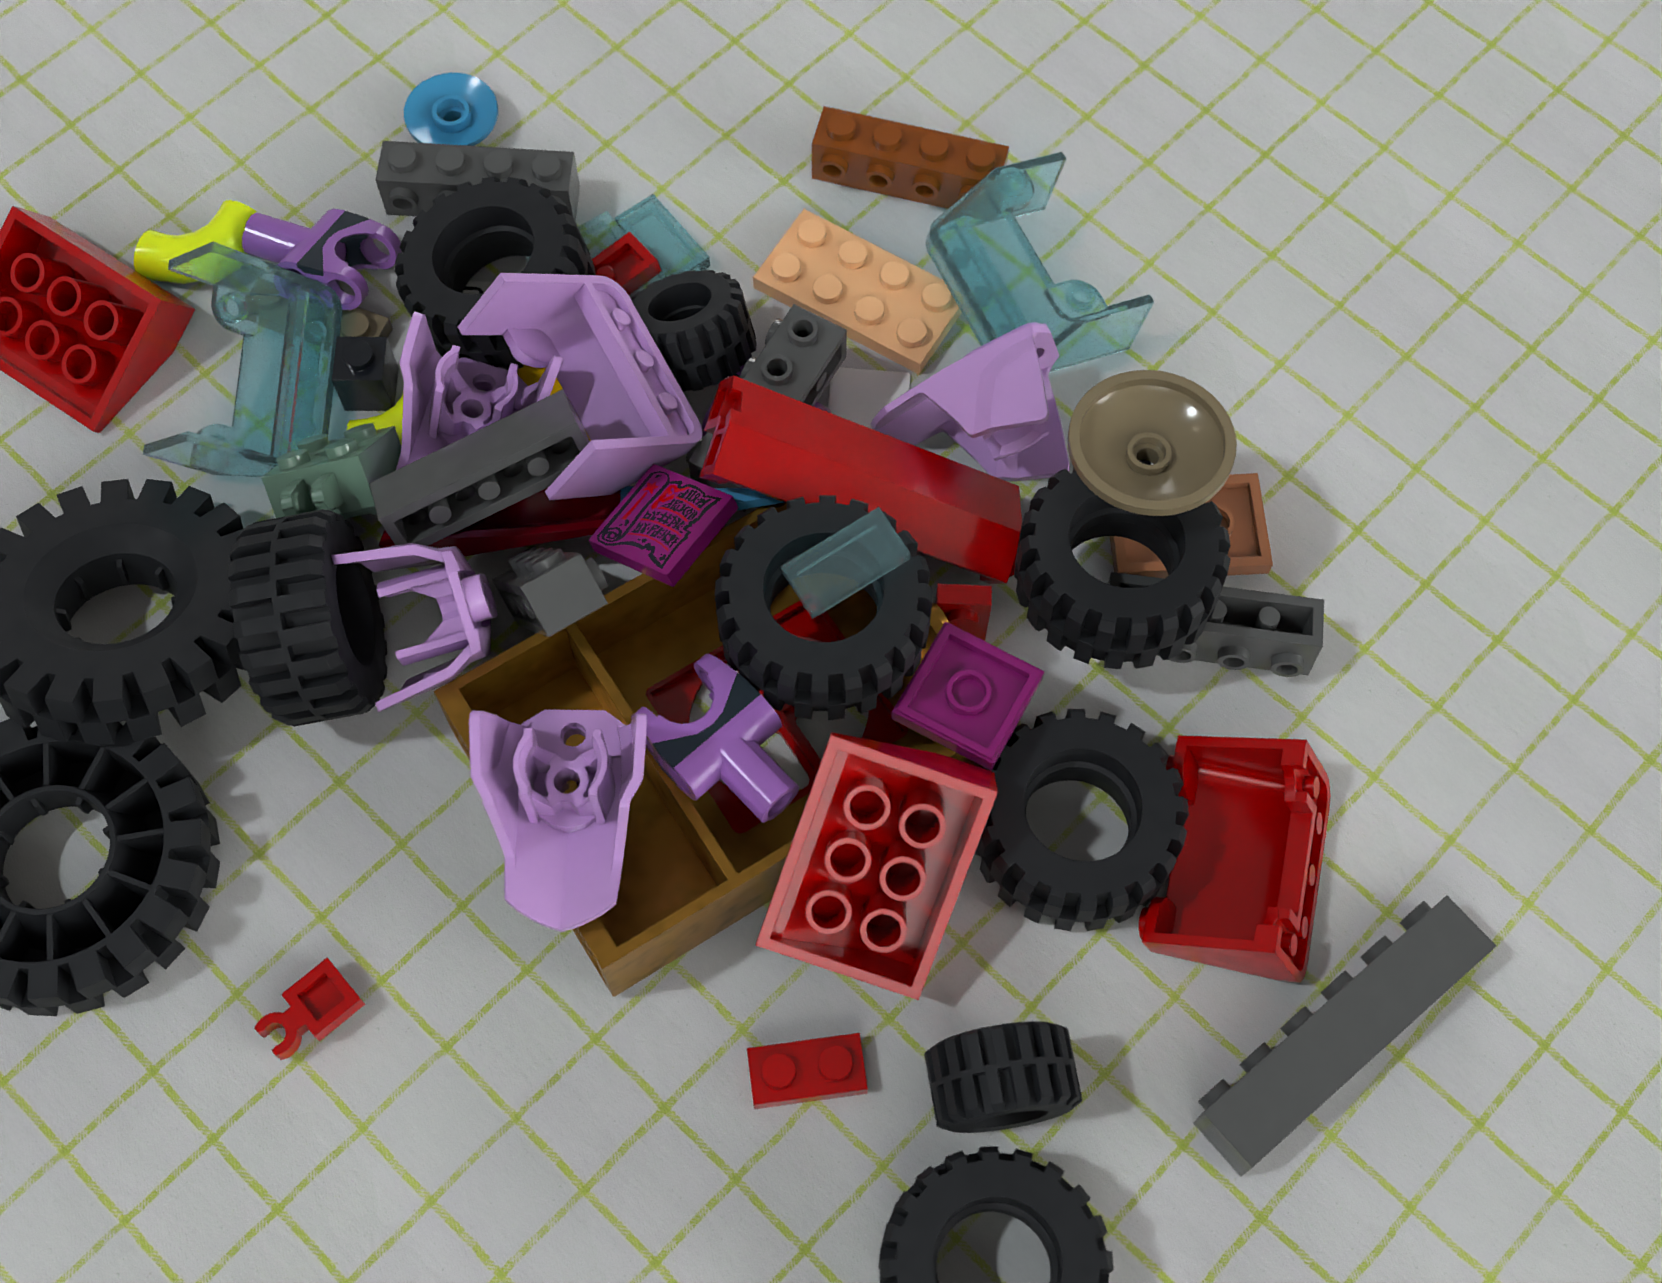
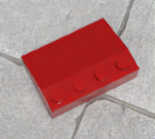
[0,205,196,433]
[755,732,998,1000]

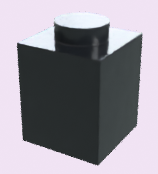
[332,337,399,411]

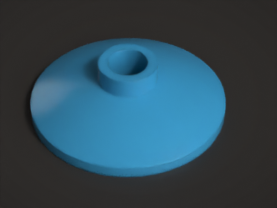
[404,72,498,146]

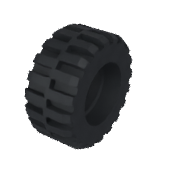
[395,177,596,370]
[1014,460,1231,669]
[715,495,933,720]
[228,509,388,727]
[975,709,1189,931]
[878,1146,1114,1283]

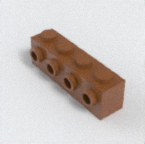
[812,106,1009,219]

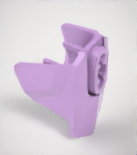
[396,312,563,470]
[871,322,1070,481]
[331,543,498,712]
[469,709,647,932]

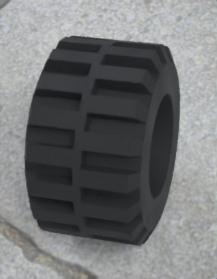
[631,270,757,392]
[924,1021,1082,1133]

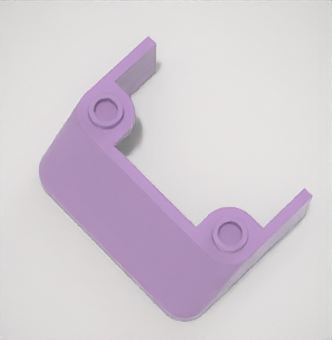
[458,273,703,500]

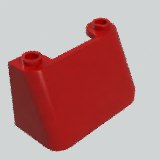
[1139,735,1330,983]

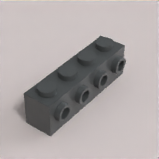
[375,141,580,221]
[686,304,847,513]
[369,389,590,546]
[492,546,608,637]
[1108,572,1324,677]

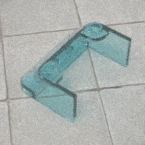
[925,152,1154,373]
[143,242,342,477]

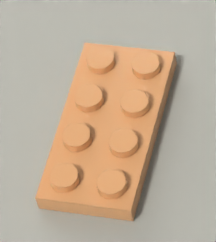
[753,209,969,374]

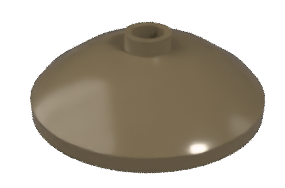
[1067,370,1237,516]

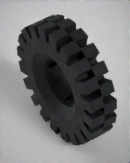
[0,479,247,745]
[0,718,220,1016]

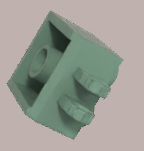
[261,423,401,519]

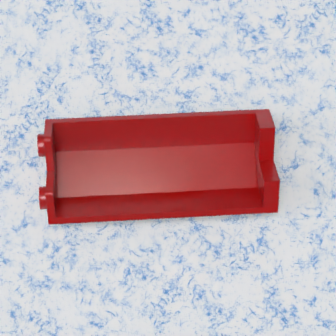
[699,375,1022,584]

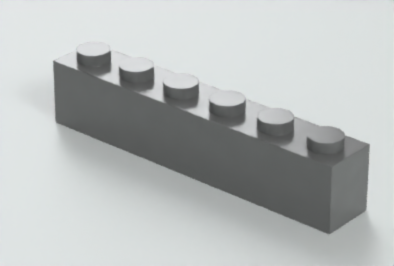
[1193,895,1496,1177]

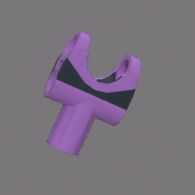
[242,209,402,310]
[631,654,800,823]

